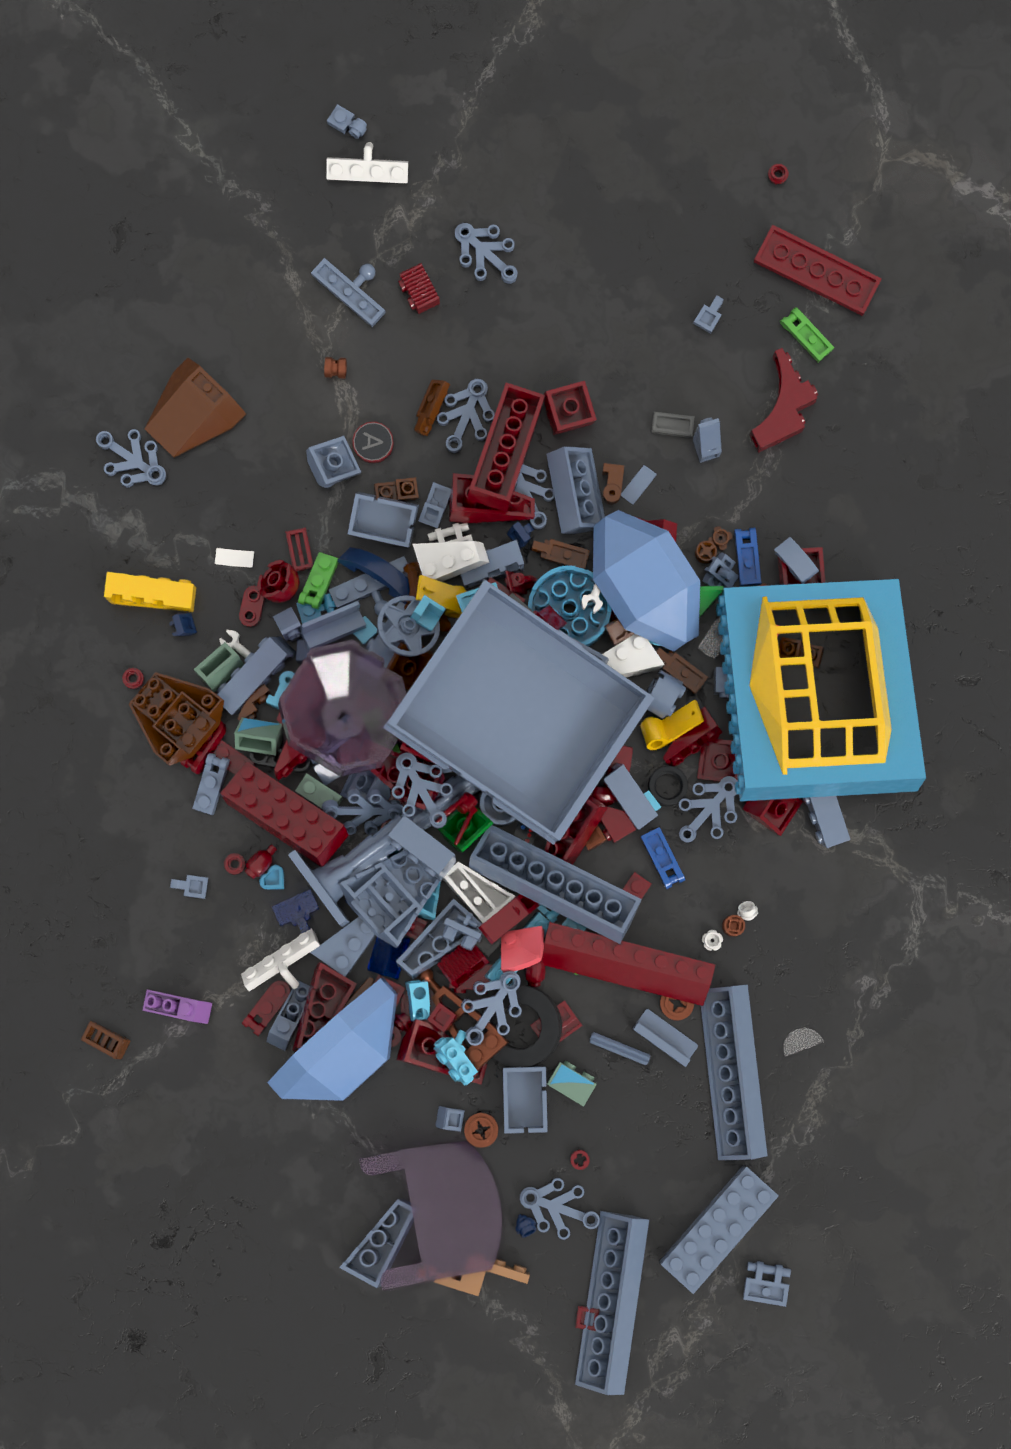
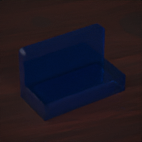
[367,937,410,979]

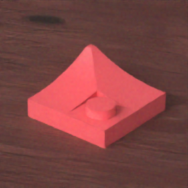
[501,926,544,973]

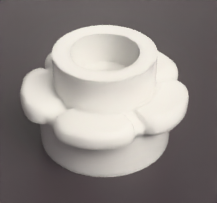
[737,901,758,921]
[702,930,723,951]

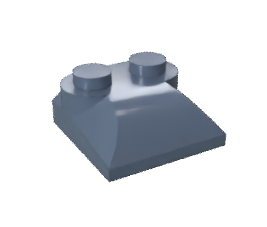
[306,436,361,488]

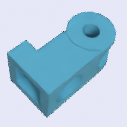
[266,671,296,710]
[405,980,430,1022]

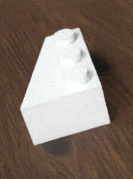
[413,541,489,582]
[602,634,664,677]
[443,862,516,924]

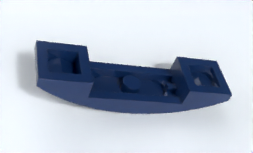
[338,547,410,604]

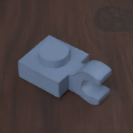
[693,296,724,334]
[170,875,209,899]

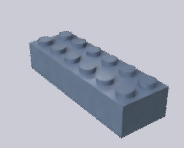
[659,1165,779,1294]

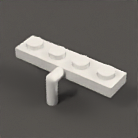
[327,142,408,183]
[241,928,320,991]

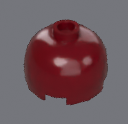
[257,560,300,603]

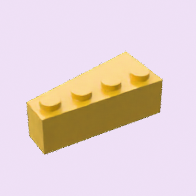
[104,572,196,612]

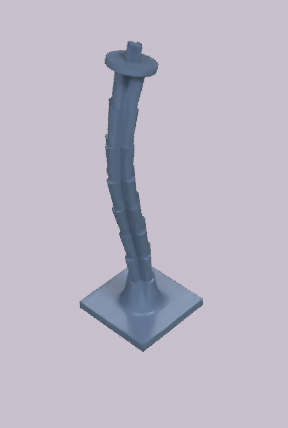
[288,775,480,927]

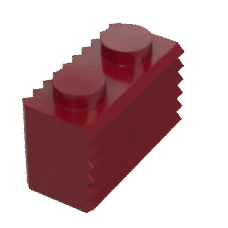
[398,263,440,314]
[437,944,489,988]

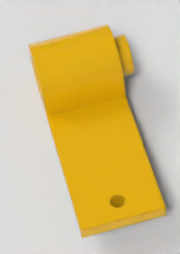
[416,575,467,618]
[640,700,704,750]

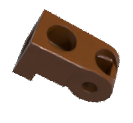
[602,463,624,505]

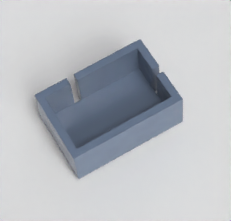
[348,492,419,547]
[503,1066,548,1133]

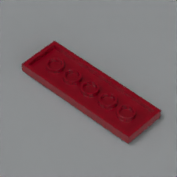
[754,225,882,316]

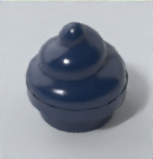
[515,1214,537,1238]

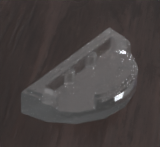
[783,1028,824,1057]

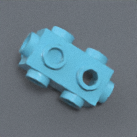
[434,1030,478,1086]

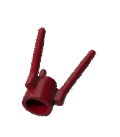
[435,792,478,845]

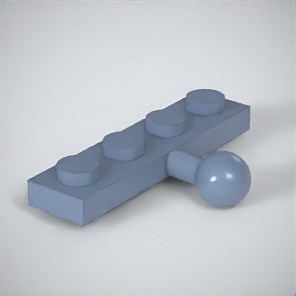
[311,258,386,327]
[329,556,408,617]

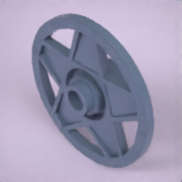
[377,596,440,657]

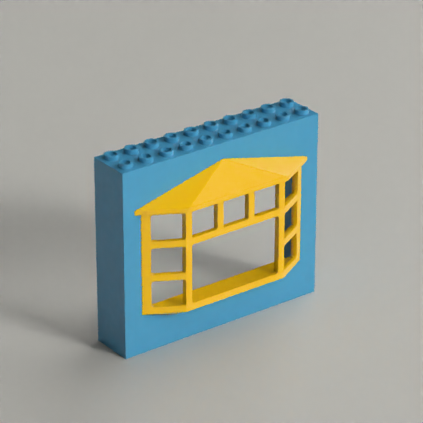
[716,579,926,801]

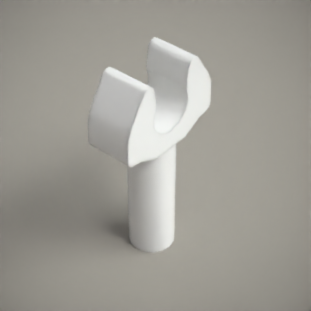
[581,583,603,614]
[219,630,251,658]

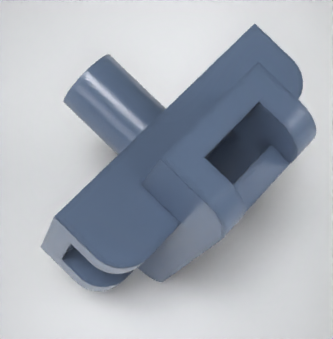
[703,553,739,588]

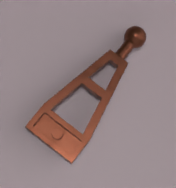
[417,968,509,1071]

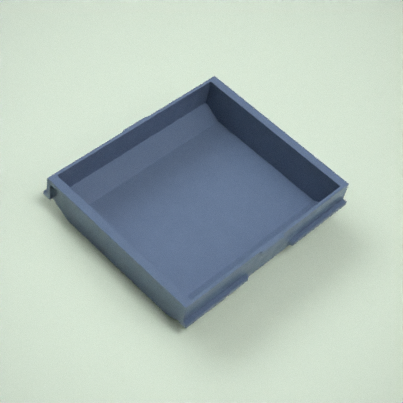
[383,579,654,845]

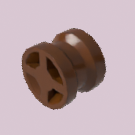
[695,541,717,564]

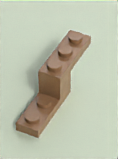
[417,1252,530,1296]

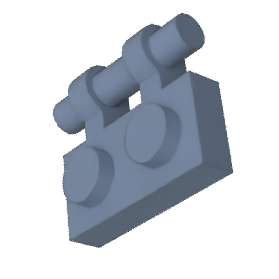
[743,1261,791,1307]

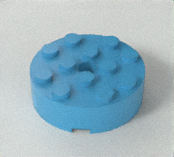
[528,566,612,647]

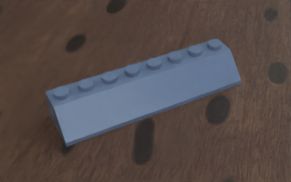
[469,825,642,944]
[701,985,767,1160]
[575,1211,649,1395]

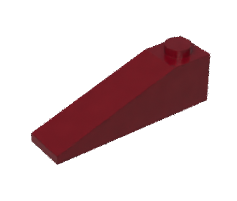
[449,473,535,523]
[357,740,445,811]
[396,1019,487,1085]

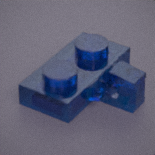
[272,889,319,933]

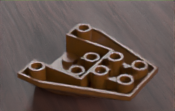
[144,358,246,458]
[129,672,224,766]

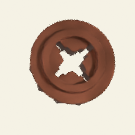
[660,996,694,1020]
[464,1113,498,1148]

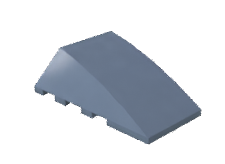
[339,851,440,948]

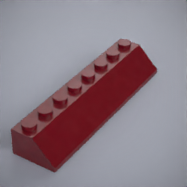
[541,922,715,1006]

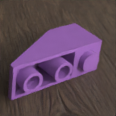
[143,990,212,1024]

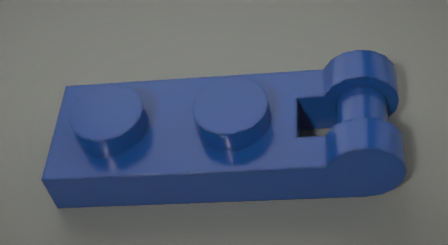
[734,528,761,586]
[641,827,685,889]

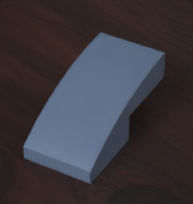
[418,482,451,528]
[774,537,819,584]

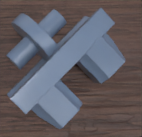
[442,912,482,951]

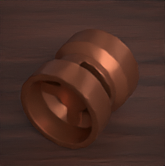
[324,357,347,379]
[722,915,745,936]

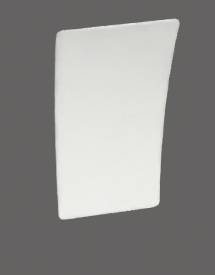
[215,548,254,567]

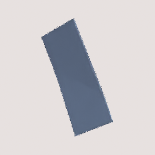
[621,465,657,505]

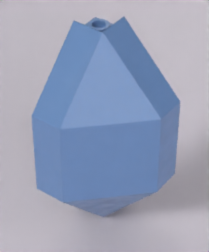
[593,510,700,651]
[267,978,398,1101]

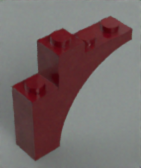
[749,348,818,453]

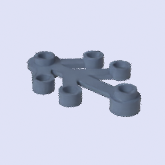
[455,223,517,284]
[437,379,495,453]
[96,429,166,487]
[515,464,555,529]
[392,753,453,829]
[679,776,738,842]
[322,789,403,835]
[461,971,522,1046]
[520,1178,600,1240]

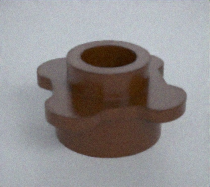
[708,526,733,550]

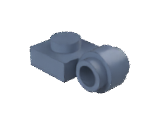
[327,104,367,139]

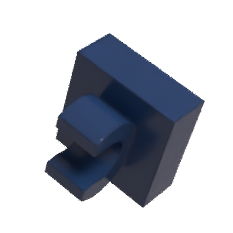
[507,522,534,549]
[169,613,197,636]

